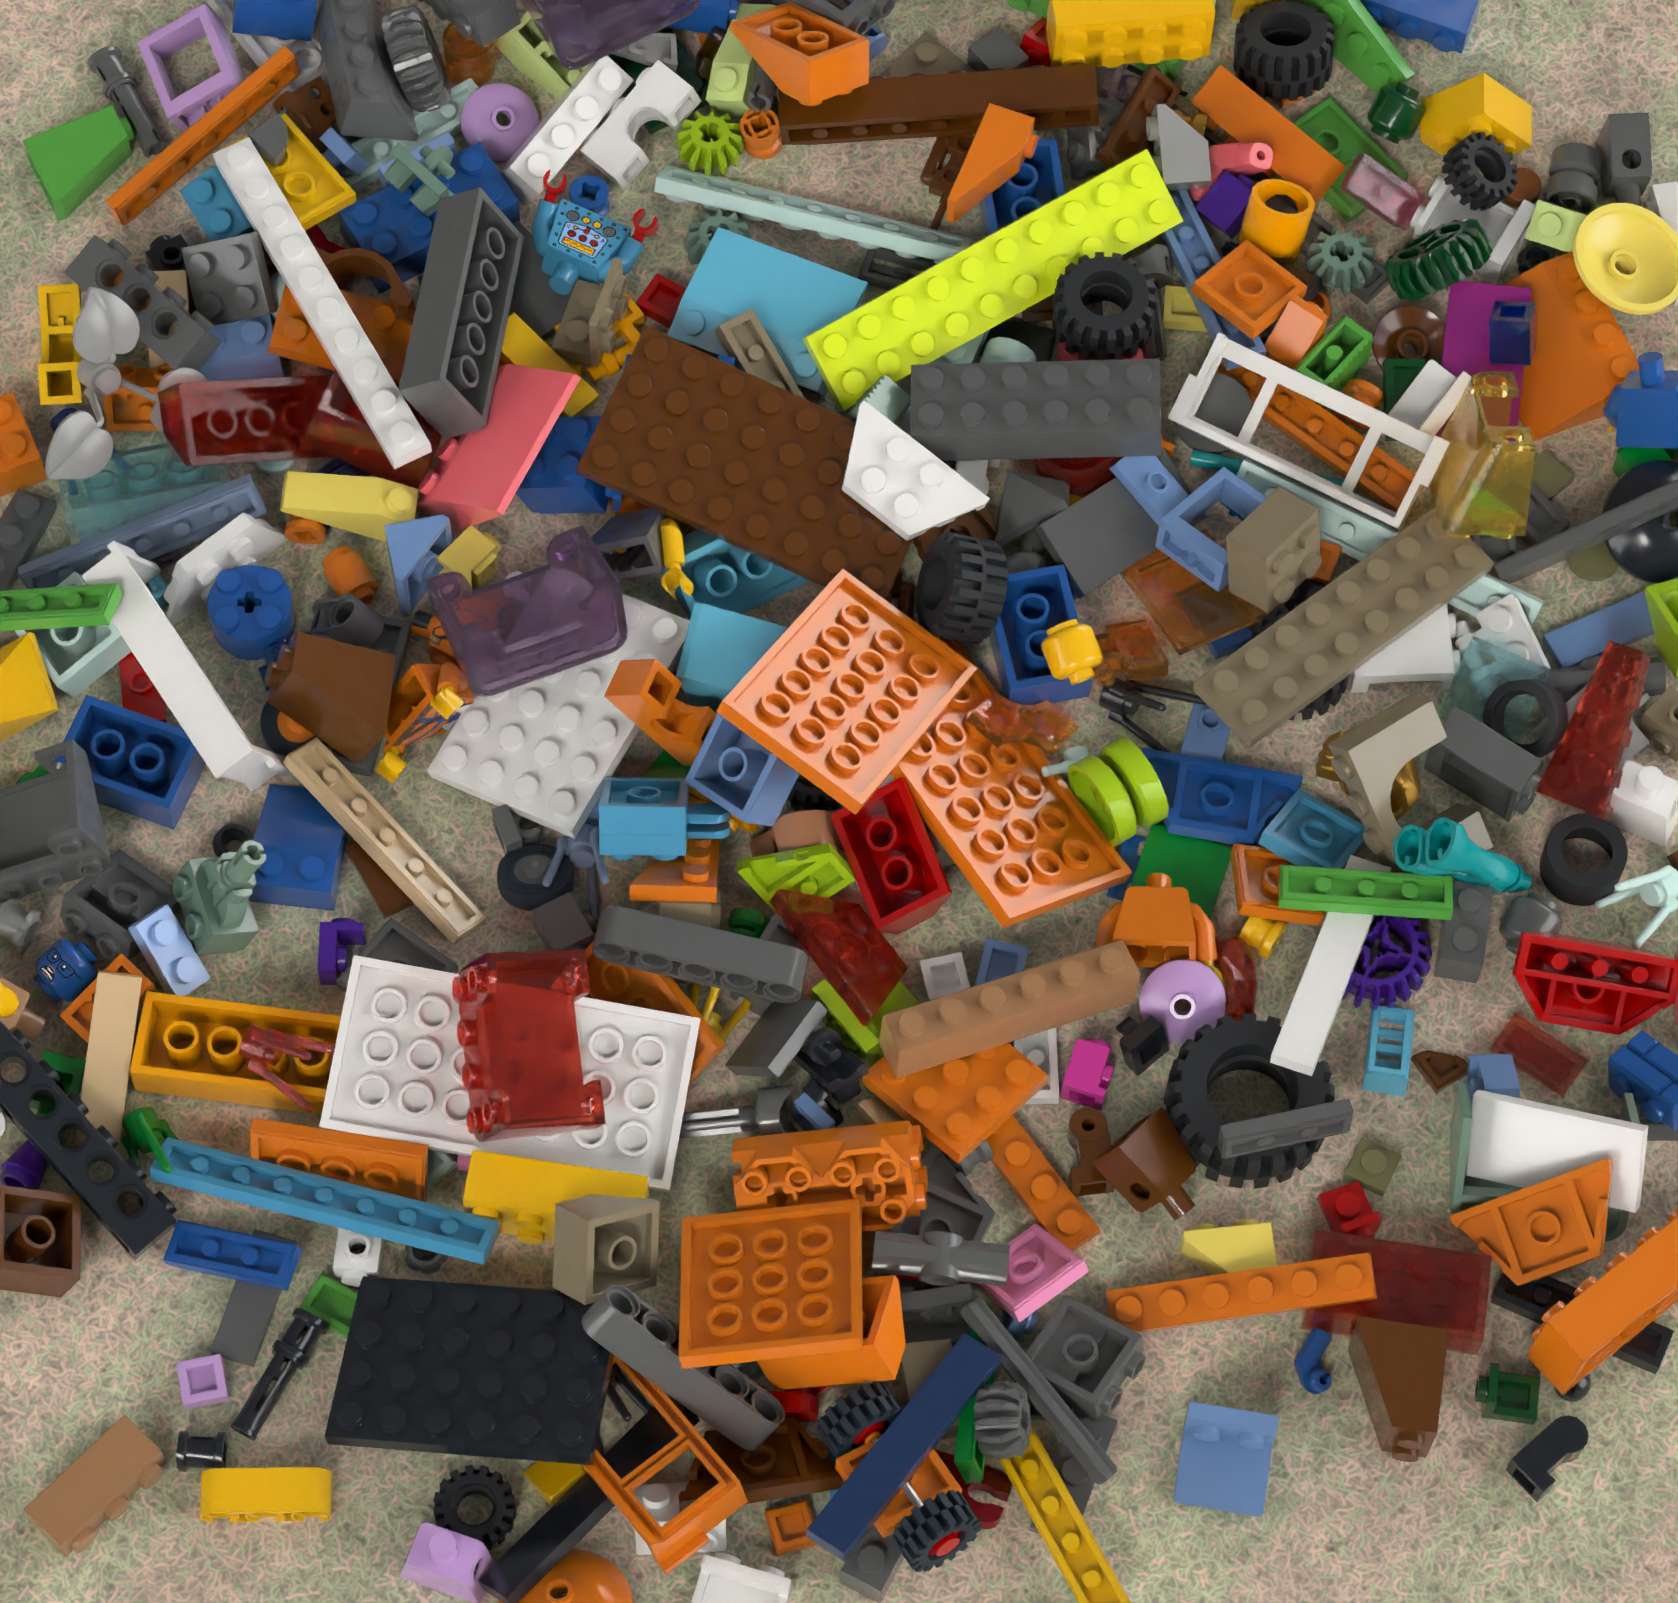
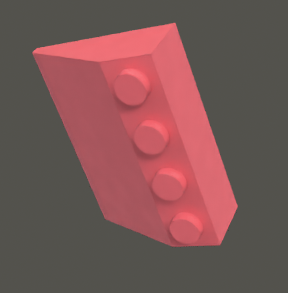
[416,364,580,532]

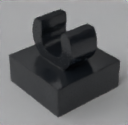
[1116,1015,1169,1076]

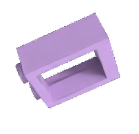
[138,4,246,132]

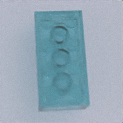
[58,433,230,545]

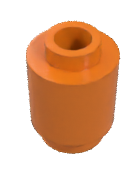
[322,546,379,605]

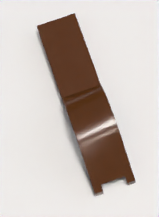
[261,243,416,325]

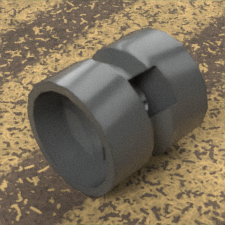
[1544,143,1603,215]

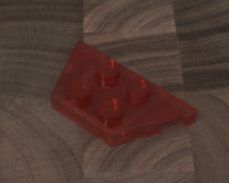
[769,889,908,1026]

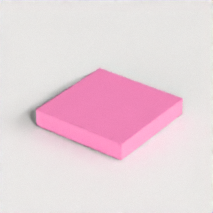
[973,1223,1089,1323]

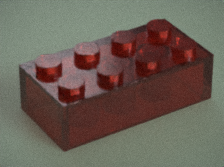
[1300,1230,1492,1355]

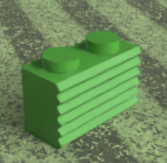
[1293,316,1373,408]

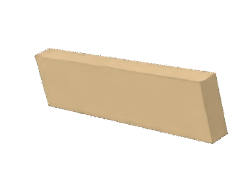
[74,970,142,1150]

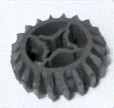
[381,5,451,112]

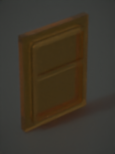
[1120,529,1267,656]

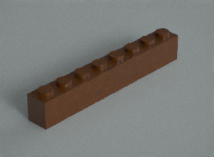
[778,62,1100,145]

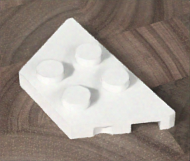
[841,400,990,541]
[163,513,288,626]

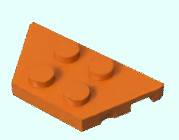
[1449,1158,1613,1286]

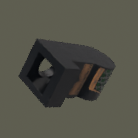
[1505,1415,1589,1502]

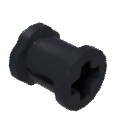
[176,1431,228,1472]

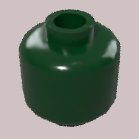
[1367,82,1426,144]

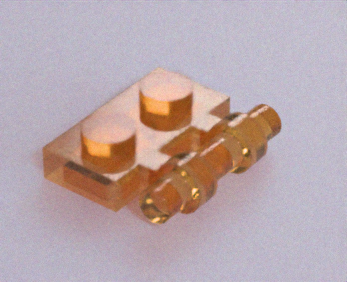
[1092,620,1169,686]

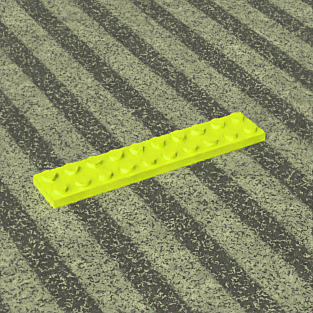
[802,149,1183,411]

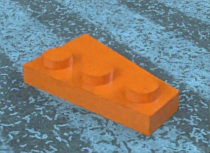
[629,839,720,903]

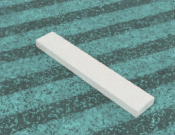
[1270,855,1391,1076]

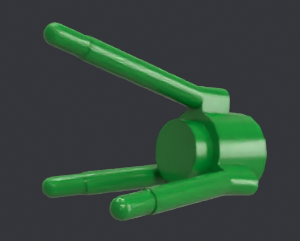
[122,1107,179,1209]

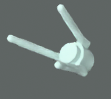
[1595,865,1678,949]

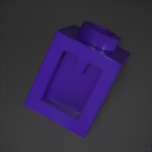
[317,918,366,985]

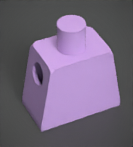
[399,1521,496,1603]

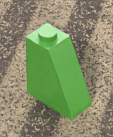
[23,105,134,221]

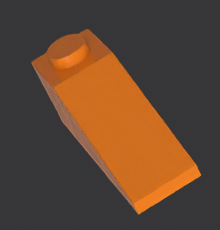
[946,103,1039,223]

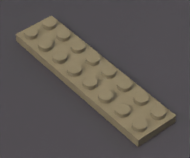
[1192,505,1494,748]

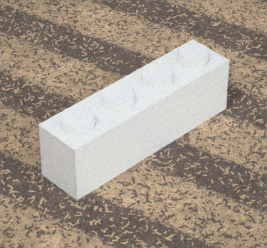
[499,53,634,203]

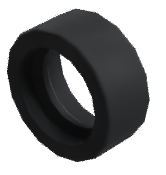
[1482,679,1569,758]

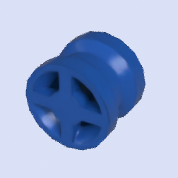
[569,175,610,217]

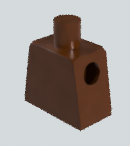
[1092,1107,1196,1220]

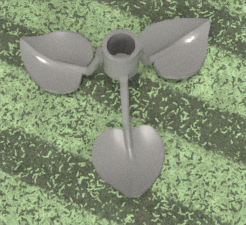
[45,287,216,479]

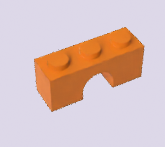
[604,659,717,766]

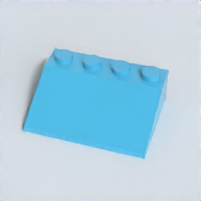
[668,227,869,397]

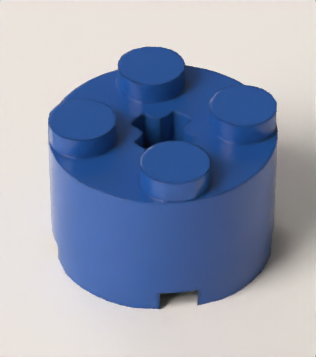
[207,565,295,660]

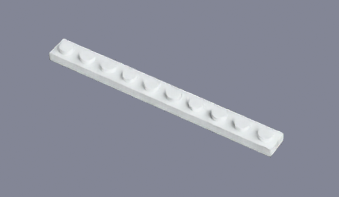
[213,137,432,469]

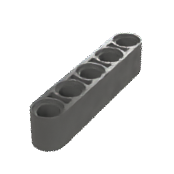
[592,906,808,1003]
[581,1284,785,1451]

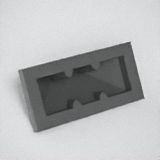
[996,471,1070,546]

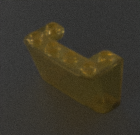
[1429,371,1536,539]

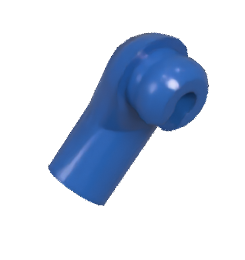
[1294,1327,1332,1394]

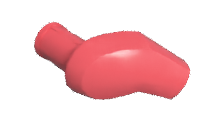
[1187,142,1273,202]

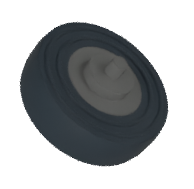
[497,844,574,911]

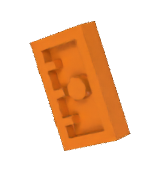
[103,364,173,431]

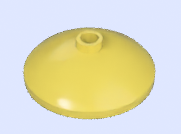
[1573,203,1678,315]

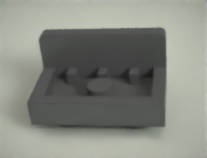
[900,1283,973,1345]

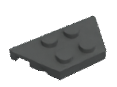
[864,1142,995,1291]

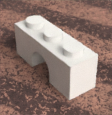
[580,60,701,189]

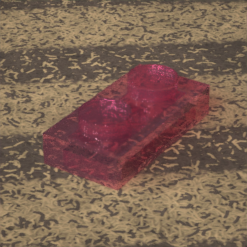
[1340,153,1426,231]

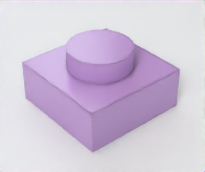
[176,1354,229,1410]

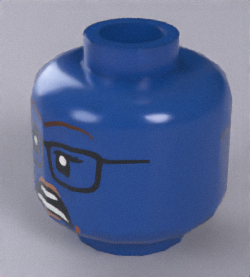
[33,938,99,1003]

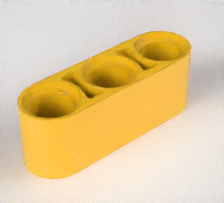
[199,1467,333,1522]

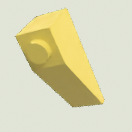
[280,471,419,542]

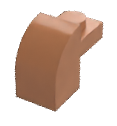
[749,810,847,860]

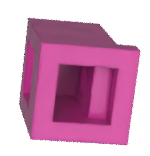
[1060,1038,1115,1111]

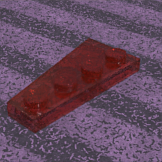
[1536,640,1651,823]

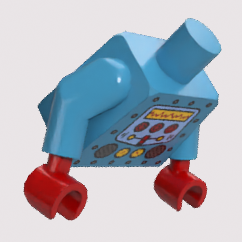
[532,170,659,295]

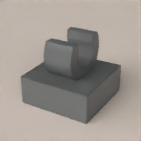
[491,804,540,855]

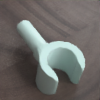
[1041,746,1089,777]

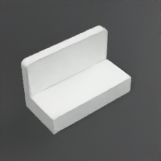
[1388,360,1476,452]

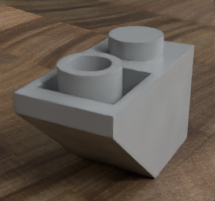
[1146,104,1211,191]

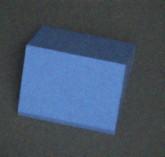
[384,514,453,617]

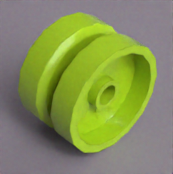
[1068,736,1169,846]

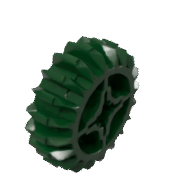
[1383,218,1493,300]

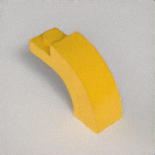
[37,284,86,405]

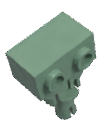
[172,840,266,955]

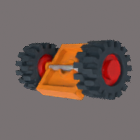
[817,1381,981,1572]

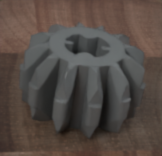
[973,1381,1032,1459]

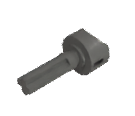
[1121,244,1173,361]
[679,1084,799,1139]

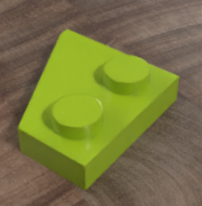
[737,843,856,922]

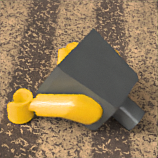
[580,507,694,599]

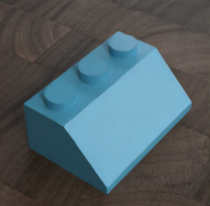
[663,529,808,620]

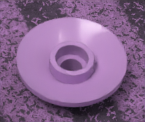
[460,83,539,162]
[1140,959,1226,1044]

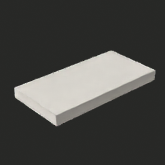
[1466,1090,1648,1213]

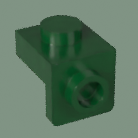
[1475,1363,1540,1425]

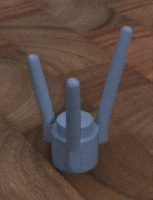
[542,824,609,923]

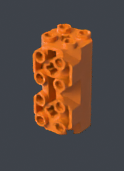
[732,1120,929,1232]

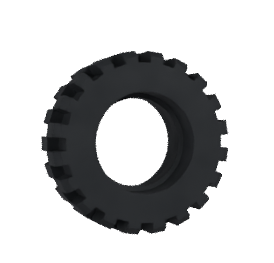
[1164,1013,1335,1189]

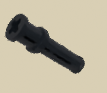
[230,1308,330,1441]

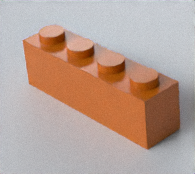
[1191,64,1347,204]

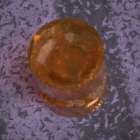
[443,23,496,86]

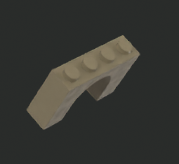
[1328,694,1494,874]

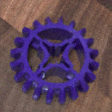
[1317,915,1432,1010]

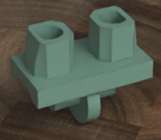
[383,142,455,217]

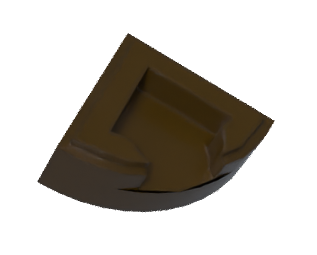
[696,25,727,81]

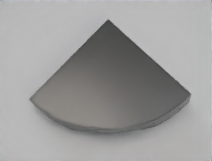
[247,113,288,167]

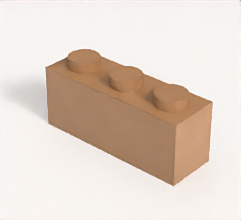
[23,1415,166,1557]

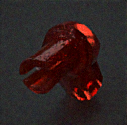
[1213,936,1257,1021]

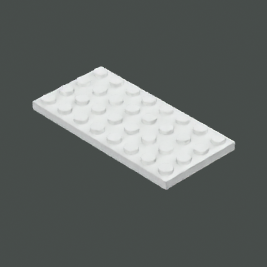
[319,955,701,1193]

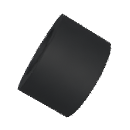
[1539,813,1628,906]

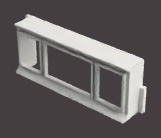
[1168,332,1450,531]
[82,541,291,792]

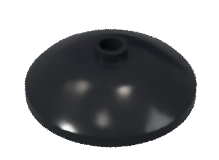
[1602,460,1678,584]

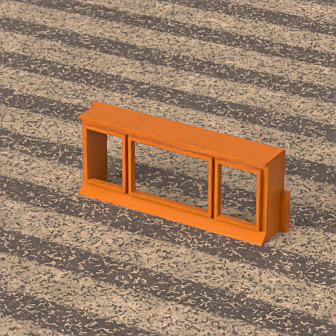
[581,1355,748,1575]

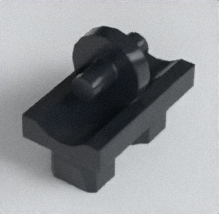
[793,1027,868,1104]

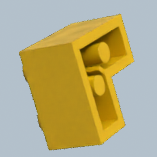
[1420,72,1532,156]

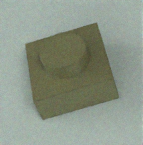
[1343,1137,1402,1197]

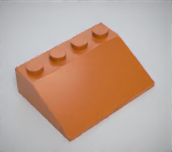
[1504,252,1639,442]

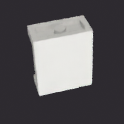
[1410,174,1536,284]
[1349,603,1460,693]
[691,1552,791,1603]

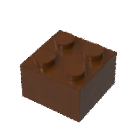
[0,1185,81,1297]

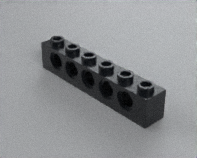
[0,1022,177,1260]

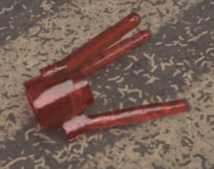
[239,1024,335,1112]

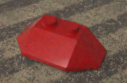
[1512,932,1678,1035]

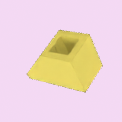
[1180,1219,1278,1275]

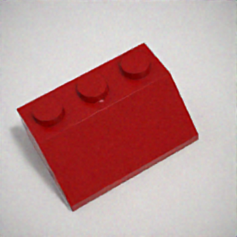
[830,777,952,934]

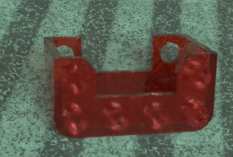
[452,949,606,1142]

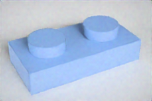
[128,904,210,996]

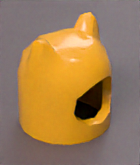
[1238,179,1315,266]

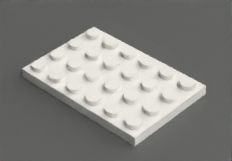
[427,565,690,839]

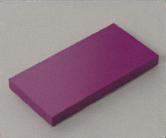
[1436,281,1532,448]

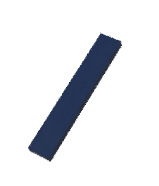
[806,1333,1002,1561]

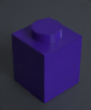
[1195,170,1255,239]

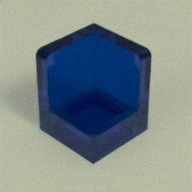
[1489,301,1536,365]

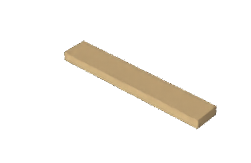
[283,737,487,945]

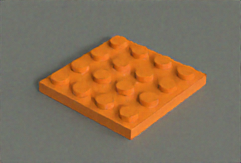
[679,1198,863,1369]

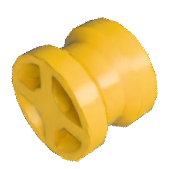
[1237,916,1288,960]

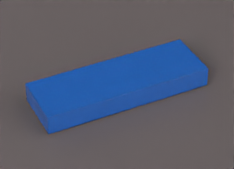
[163,1220,302,1291]

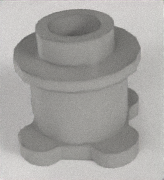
[0,898,45,955]

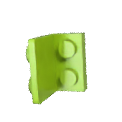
[811,957,921,1070]

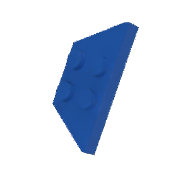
[1142,748,1303,846]

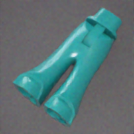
[1393,817,1532,894]

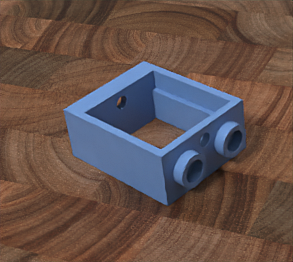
[1155,467,1267,592]

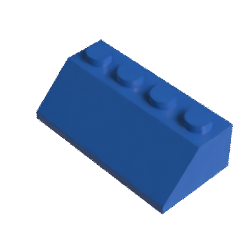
[1360,0,1481,54]

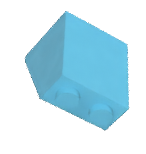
[676,603,789,713]

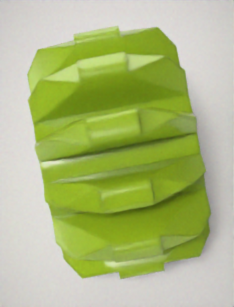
[676,108,744,176]

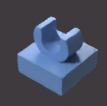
[319,127,370,176]

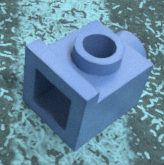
[1466,1054,1520,1104]

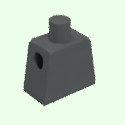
[1595,113,1652,206]

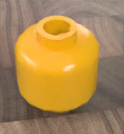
[1041,619,1103,685]

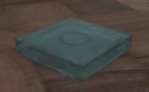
[1439,636,1551,743]

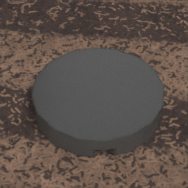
[1172,373,1253,454]

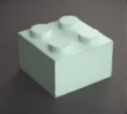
[15,572,131,697]

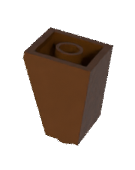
[265,632,396,764]
[1348,1316,1448,1462]

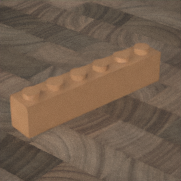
[879,940,1141,1079]

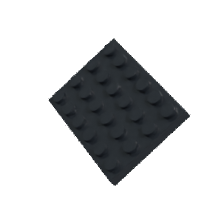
[325,1276,614,1465]

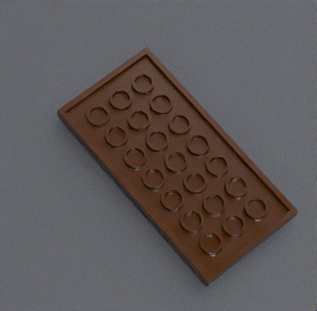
[576,326,914,600]

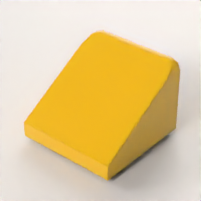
[523,1461,586,1507]

